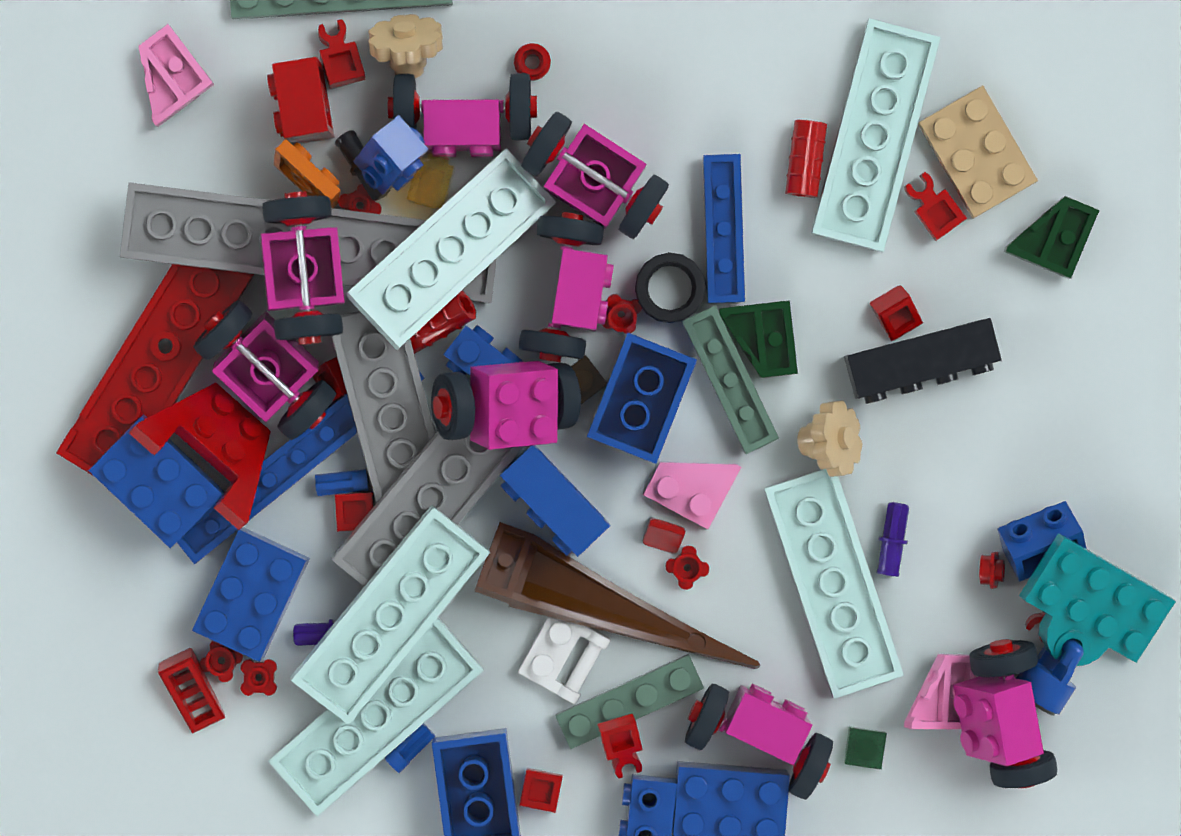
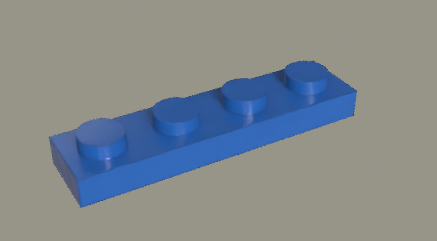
[703,154,745,303]

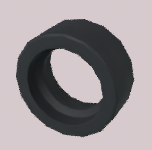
[635,252,706,323]

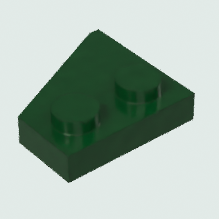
[1004,196,1099,279]

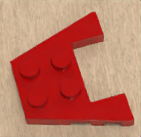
[128,382,271,530]

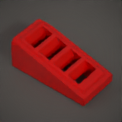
[158,648,225,734]

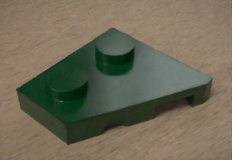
[718,300,798,378]

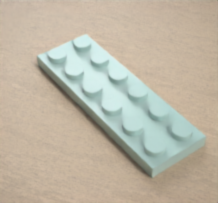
[811,18,941,252]
[345,148,557,350]
[764,469,904,699]
[290,505,490,725]
[268,617,484,816]

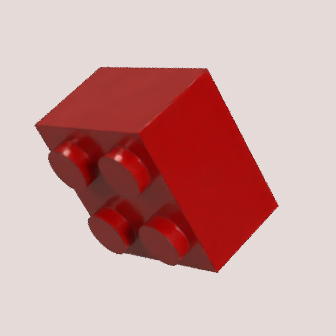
[267,57,335,145]

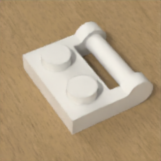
[518,617,611,704]

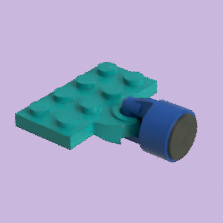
[1016,533,1176,716]

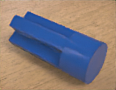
[315,469,369,496]
[385,723,436,773]

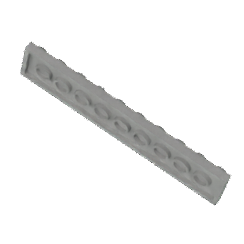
[120,182,497,303]

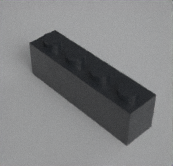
[844,318,1002,404]

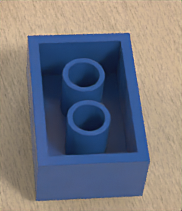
[587,333,697,464]
[88,414,224,549]
[500,445,610,557]
[192,527,310,662]
[432,728,521,836]
[672,761,790,836]

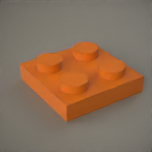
[274,139,341,208]

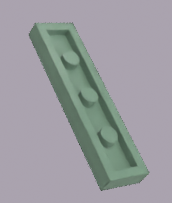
[682,305,779,454]
[555,654,705,749]

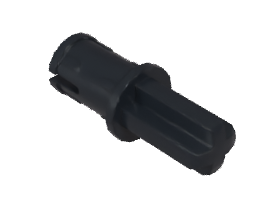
[335,130,391,201]

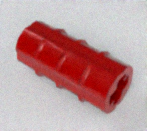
[785,120,827,198]
[410,291,476,354]

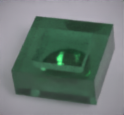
[844,726,887,770]

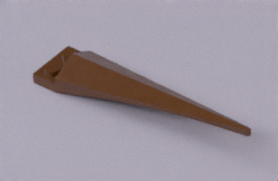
[475,522,760,669]

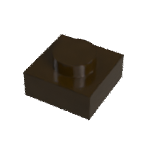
[571,355,607,404]

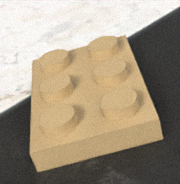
[918,85,1038,219]

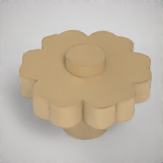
[368,14,443,78]
[797,401,862,477]

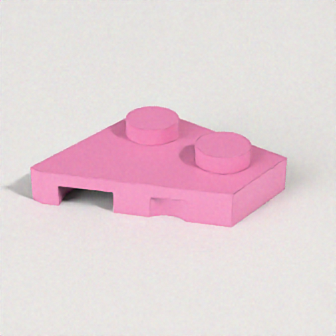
[138,24,215,127]
[643,462,741,529]
[904,654,976,729]

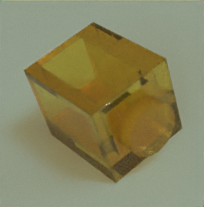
[407,152,455,210]

